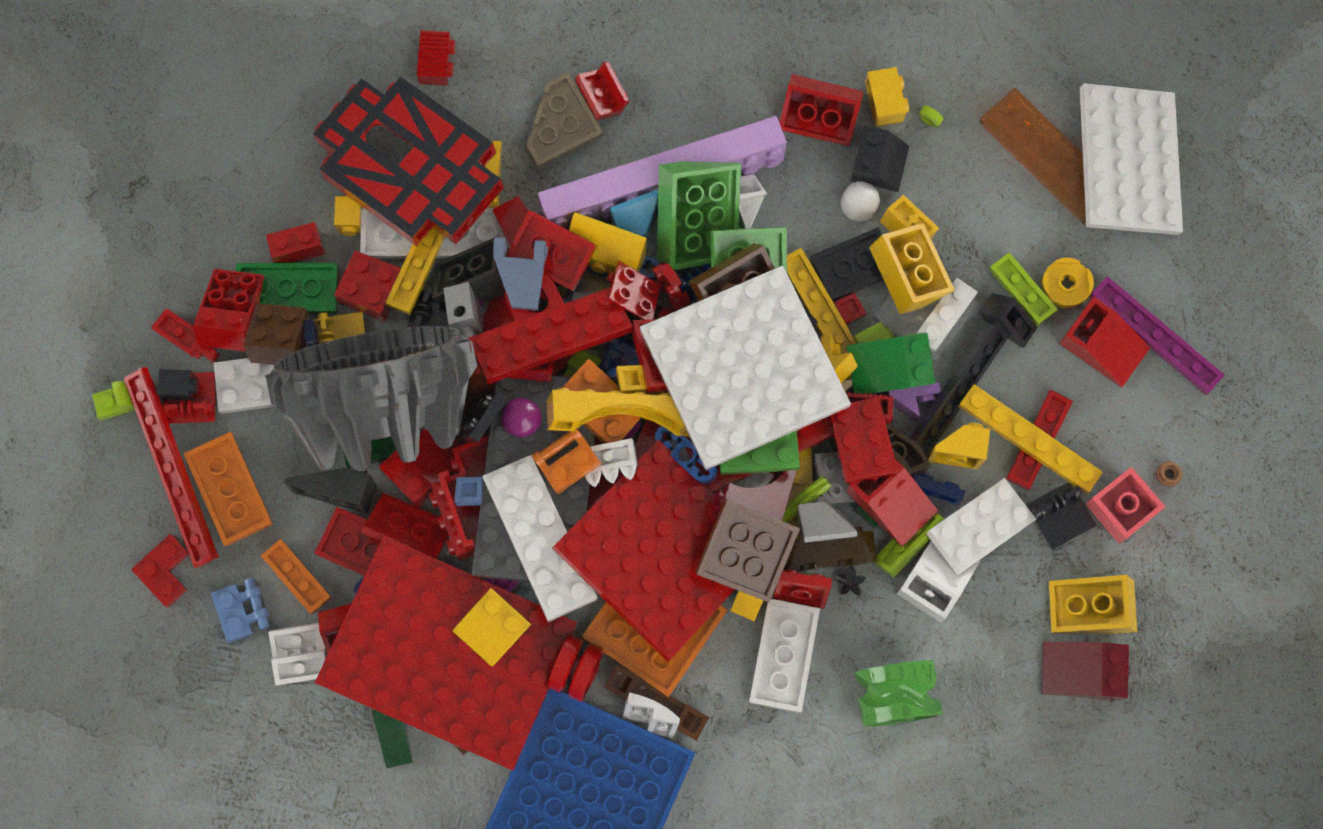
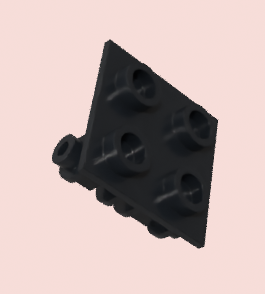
[407,285,465,327]
[1026,482,1097,550]

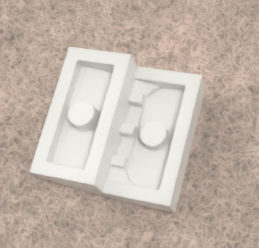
[268,622,327,686]
[622,693,680,739]

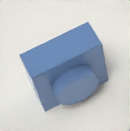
[455,477,484,506]

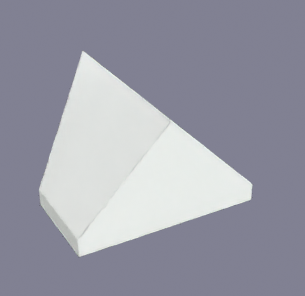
[739,174,767,229]

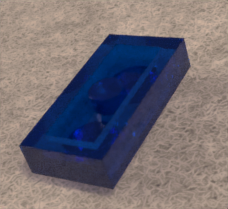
[913,474,965,505]

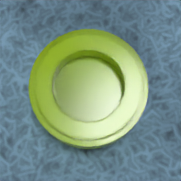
[918,105,944,128]

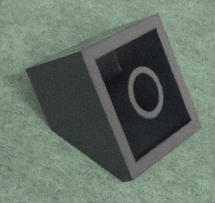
[850,125,909,192]

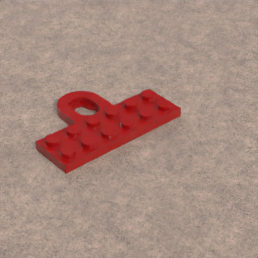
[468,274,633,385]

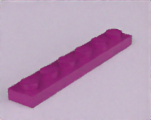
[1089,276,1225,395]

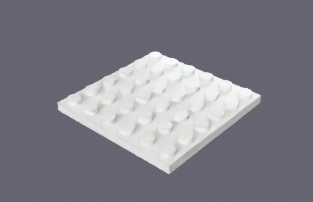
[640,266,851,470]

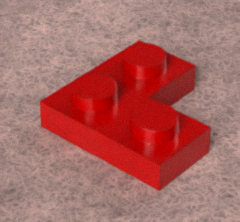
[131,533,189,608]

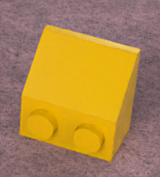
[927,423,990,470]
[453,588,531,667]

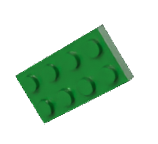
[236,263,339,314]

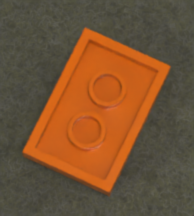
[562,359,641,444]

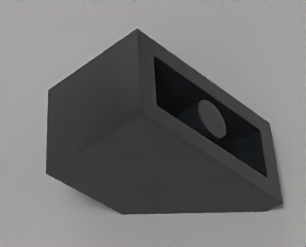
[979,293,1037,348]

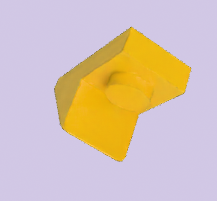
[821,334,857,383]

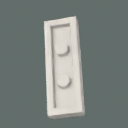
[917,278,978,354]

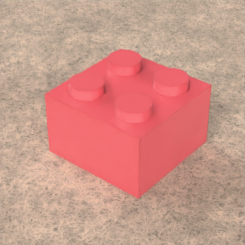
[1085,467,1165,544]

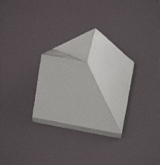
[796,495,857,542]

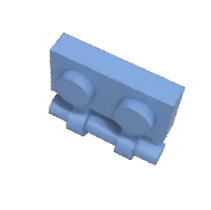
[211,577,270,643]

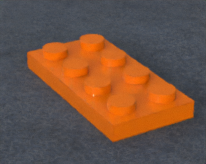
[183,432,274,547]

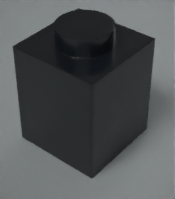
[157,369,199,401]

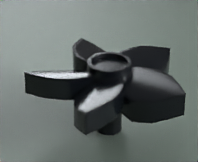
[835,565,866,596]

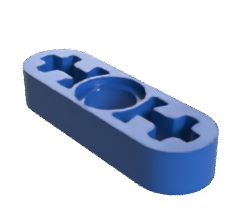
[655,426,717,484]

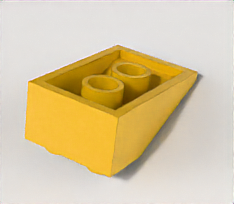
[1049,575,1137,634]

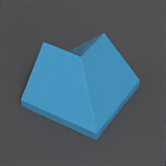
[610,189,658,238]

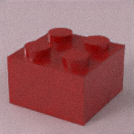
[334,250,401,322]

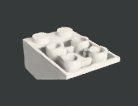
[897,541,981,623]

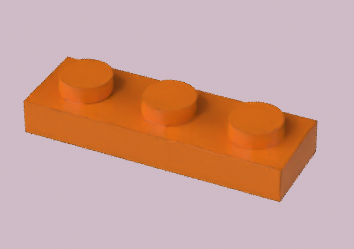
[261,539,332,615]

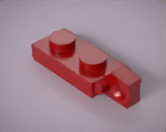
[151,308,219,363]

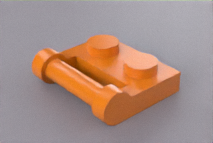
[531,429,602,494]

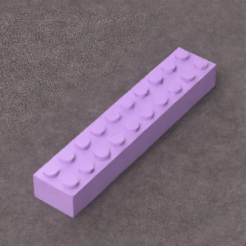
[538,116,787,230]

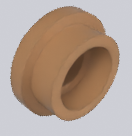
[1156,461,1183,487]

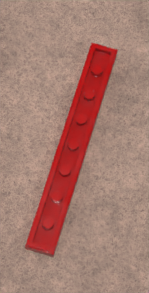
[123,367,219,568]

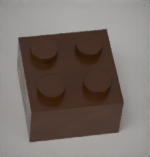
[244,303,312,365]

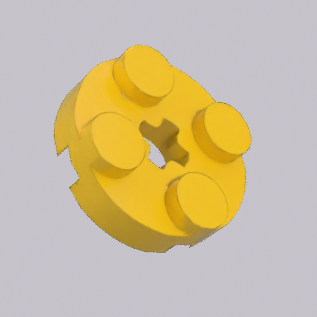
[1041,258,1094,308]

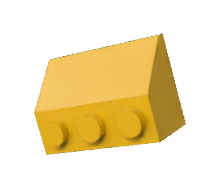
[569,212,647,274]
[869,223,955,315]

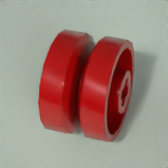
[547,633,604,702]

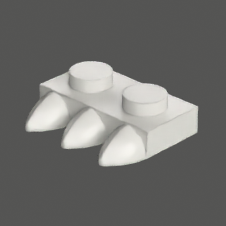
[585,438,638,487]

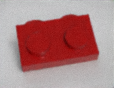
[575,61,629,121]

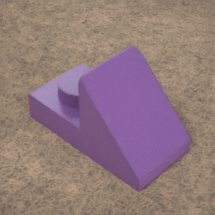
[886,382,941,421]

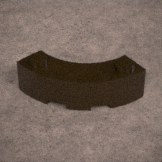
[829,424,931,478]
[783,526,878,572]

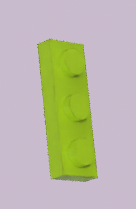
[988,252,1058,327]
[874,513,944,578]

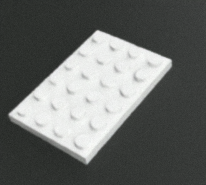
[1080,83,1183,235]

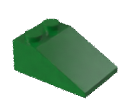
[846,332,936,395]

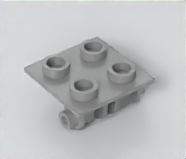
[813,452,855,505]

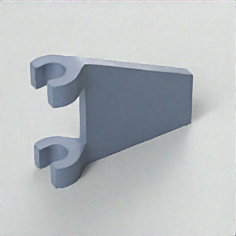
[493,237,548,311]

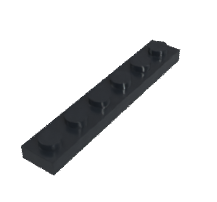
[909,320,1009,457]

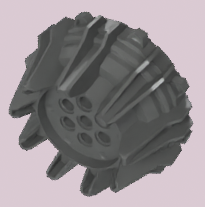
[265,326,477,471]

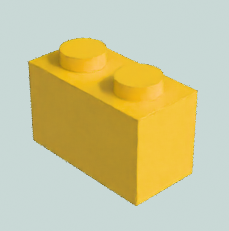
[865,67,909,126]

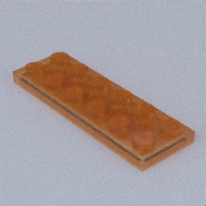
[979,88,1086,224]

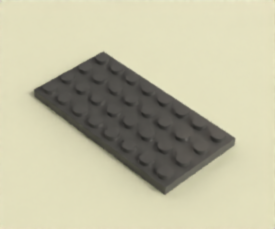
[472,376,595,582]

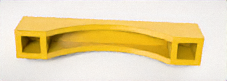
[546,388,690,437]

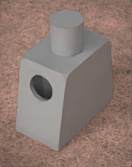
[444,282,484,339]

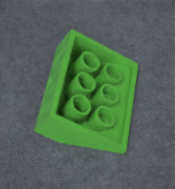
[657,161,741,270]

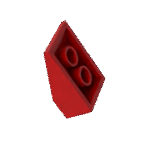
[379,429,463,508]

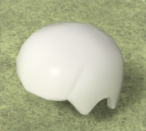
[840,181,880,222]

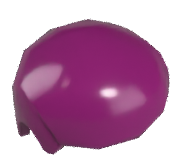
[499,398,542,438]

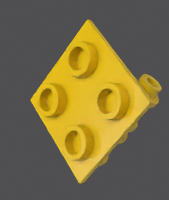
[312,312,365,345]

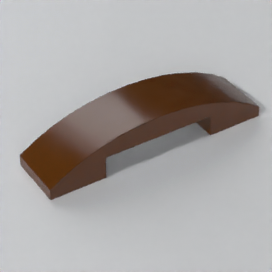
[604,664,710,741]

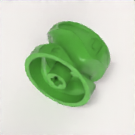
[854,660,943,727]

